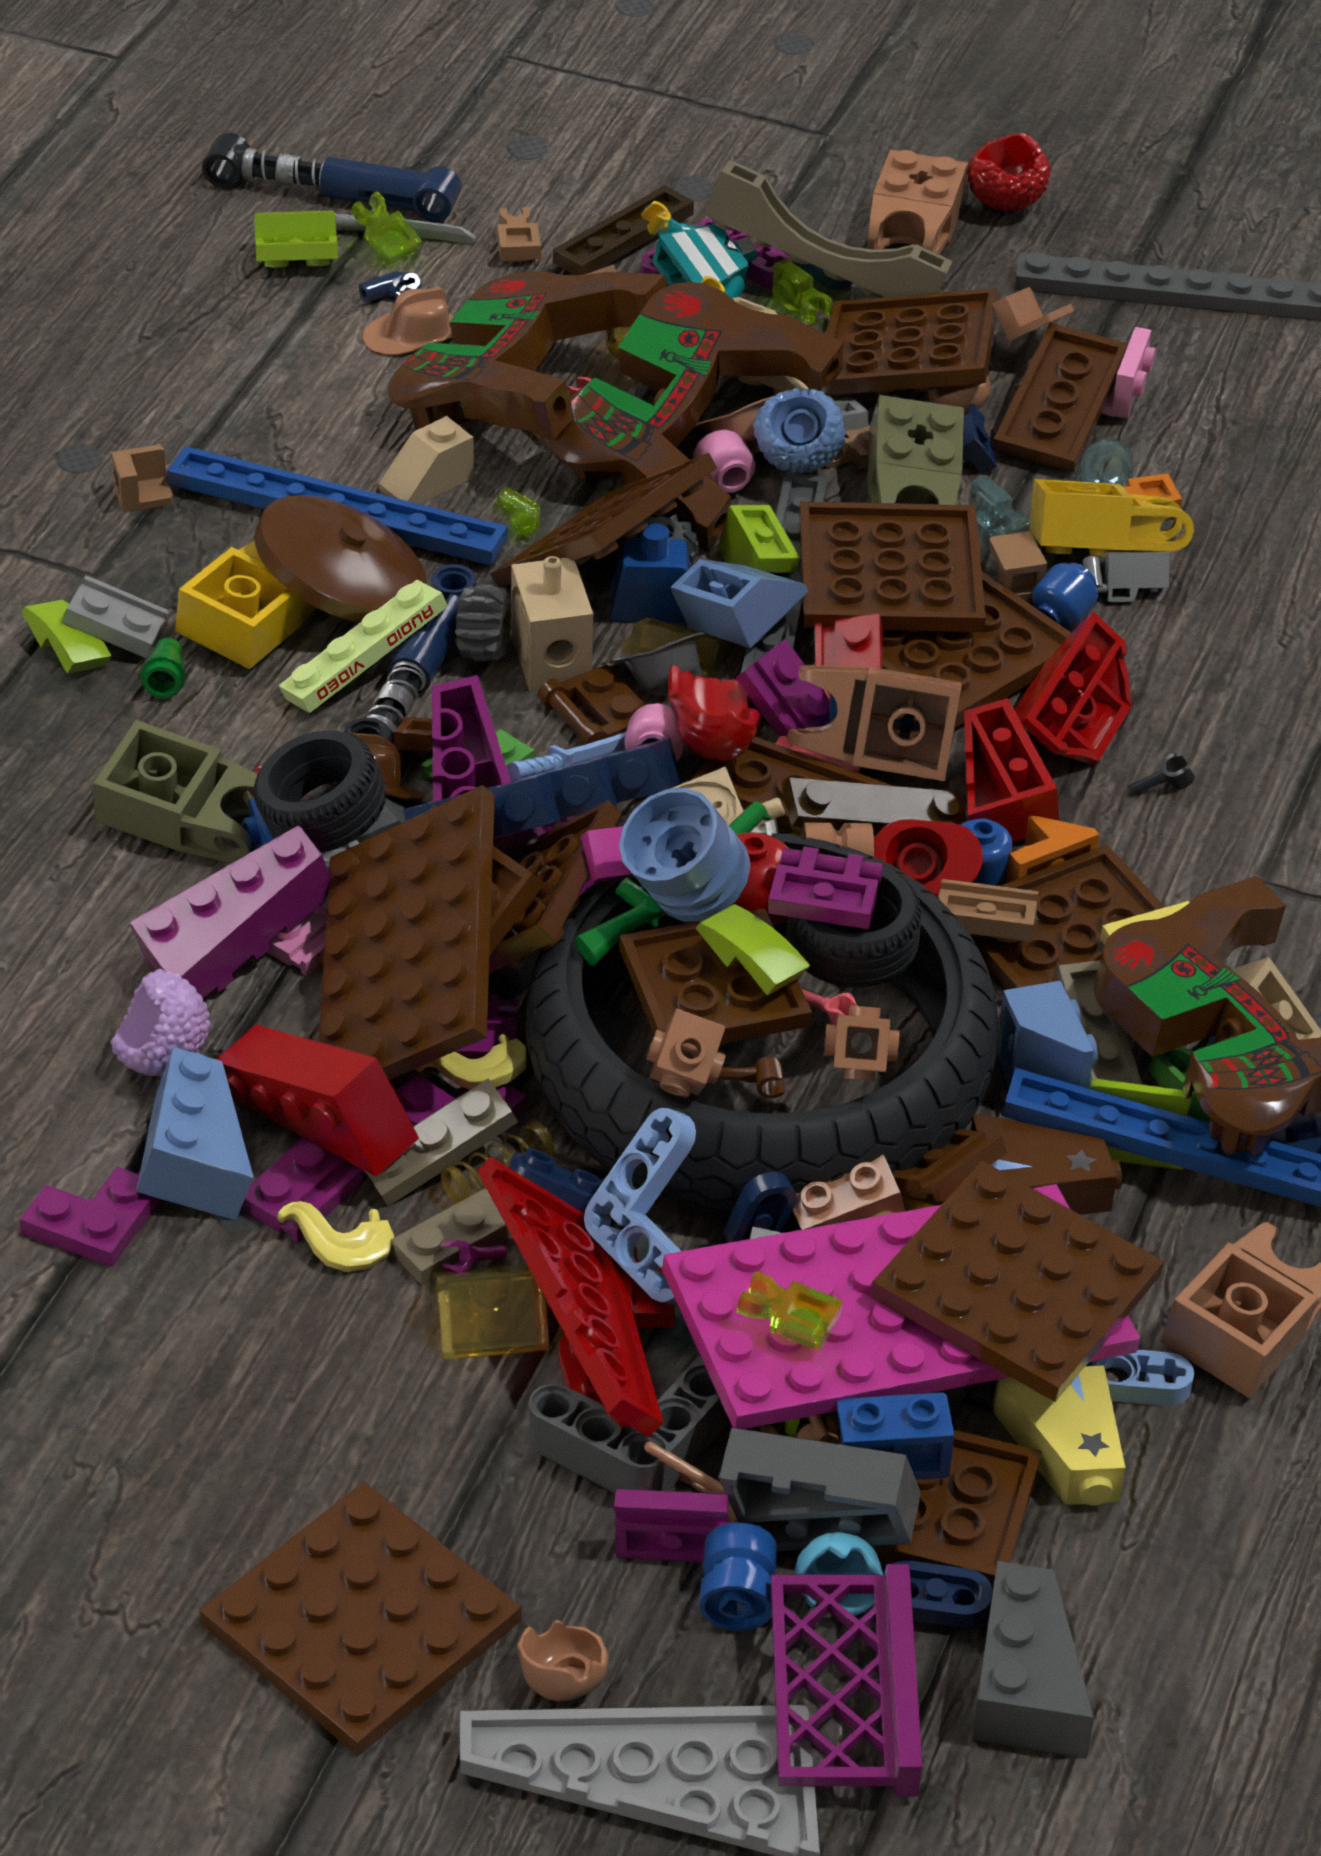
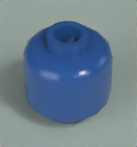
[1032,563,1098,629]
[961,819,1012,886]

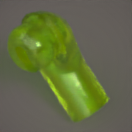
[497,487,540,536]

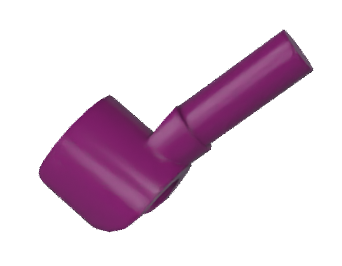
[441,1239,507,1272]

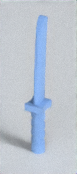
[506,732,626,781]

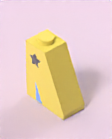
[993,1366,1125,1505]

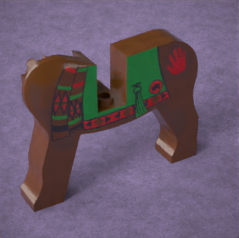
[388,271,667,440]
[548,282,843,552]
[1094,876,1321,1157]

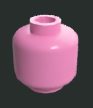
[693,430,756,494]
[624,703,685,762]

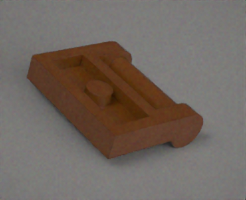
[537,664,645,746]

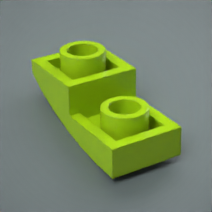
[22,599,112,674]
[696,904,810,996]

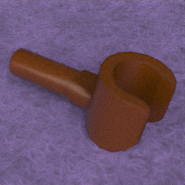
[717,1056,785,1098]

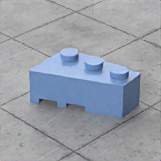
[136,1047,253,1220]

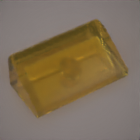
[628,617,730,676]

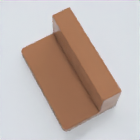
[992,287,1075,342]

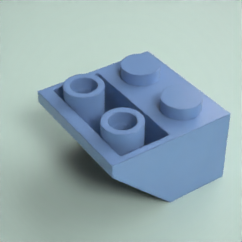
[670,559,809,648]
[995,980,1098,1091]

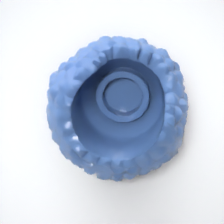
[753,388,846,474]

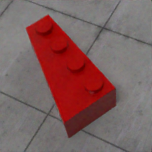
[216,1025,419,1177]

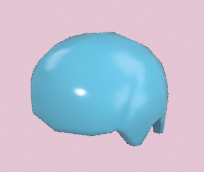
[794,1532,883,1616]

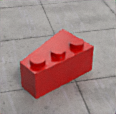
[964,698,1059,843]

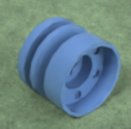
[619,788,751,922]

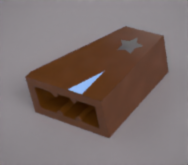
[971,1114,1122,1215]

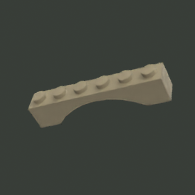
[703,160,953,298]

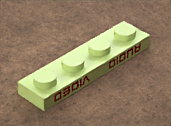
[278,580,448,713]

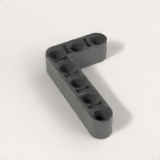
[529,1355,730,1493]

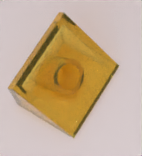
[432,1264,549,1360]

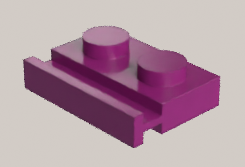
[735,639,830,737]
[241,1137,363,1243]
[614,1489,729,1562]

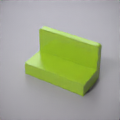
[718,505,800,573]

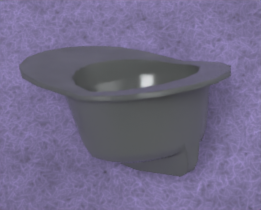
[600,632,705,697]

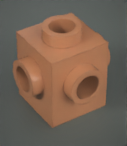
[824,1005,900,1081]
[646,1008,726,1097]

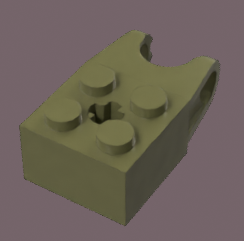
[866,395,964,505]
[93,719,257,863]

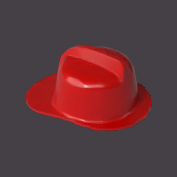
[874,819,983,896]

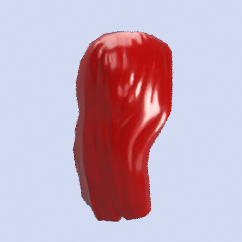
[667,665,760,761]

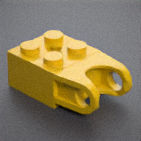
[1029,479,1194,557]
[175,541,316,669]

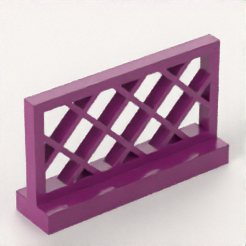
[770,1564,922,1797]

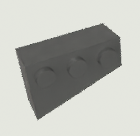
[719,1428,921,1551]
[972,1561,1094,1758]

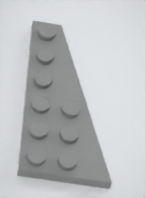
[460,1705,820,1856]

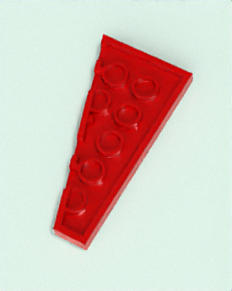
[477,1157,664,1437]

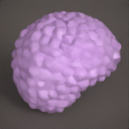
[111,969,211,1077]

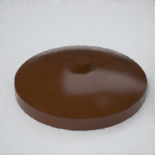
[254,495,426,623]

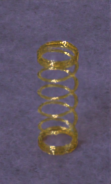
[441,1121,554,1203]

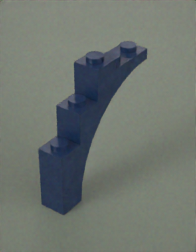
[403,738,682,837]

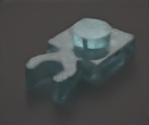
[970,475,1030,536]

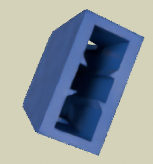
[611,523,691,623]

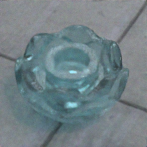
[1080,439,1133,486]

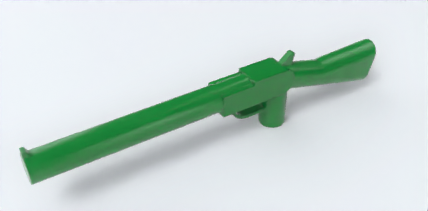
[575,801,771,966]

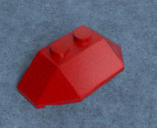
[1015,612,1131,765]

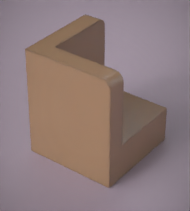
[111,444,173,513]
[989,531,1047,601]

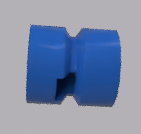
[699,1523,777,1631]

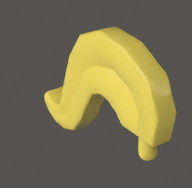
[416,1034,528,1090]
[277,1201,394,1272]

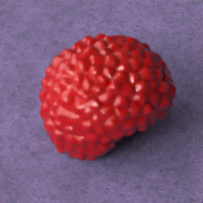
[967,133,1051,212]

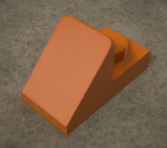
[1006,816,1100,883]

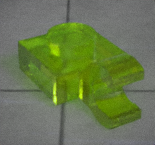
[772,258,832,324]

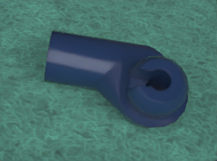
[359,271,422,303]

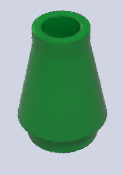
[140,638,186,698]

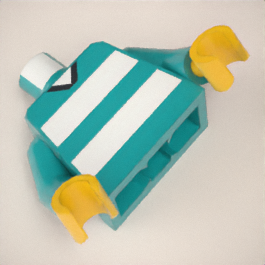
[641,201,757,298]

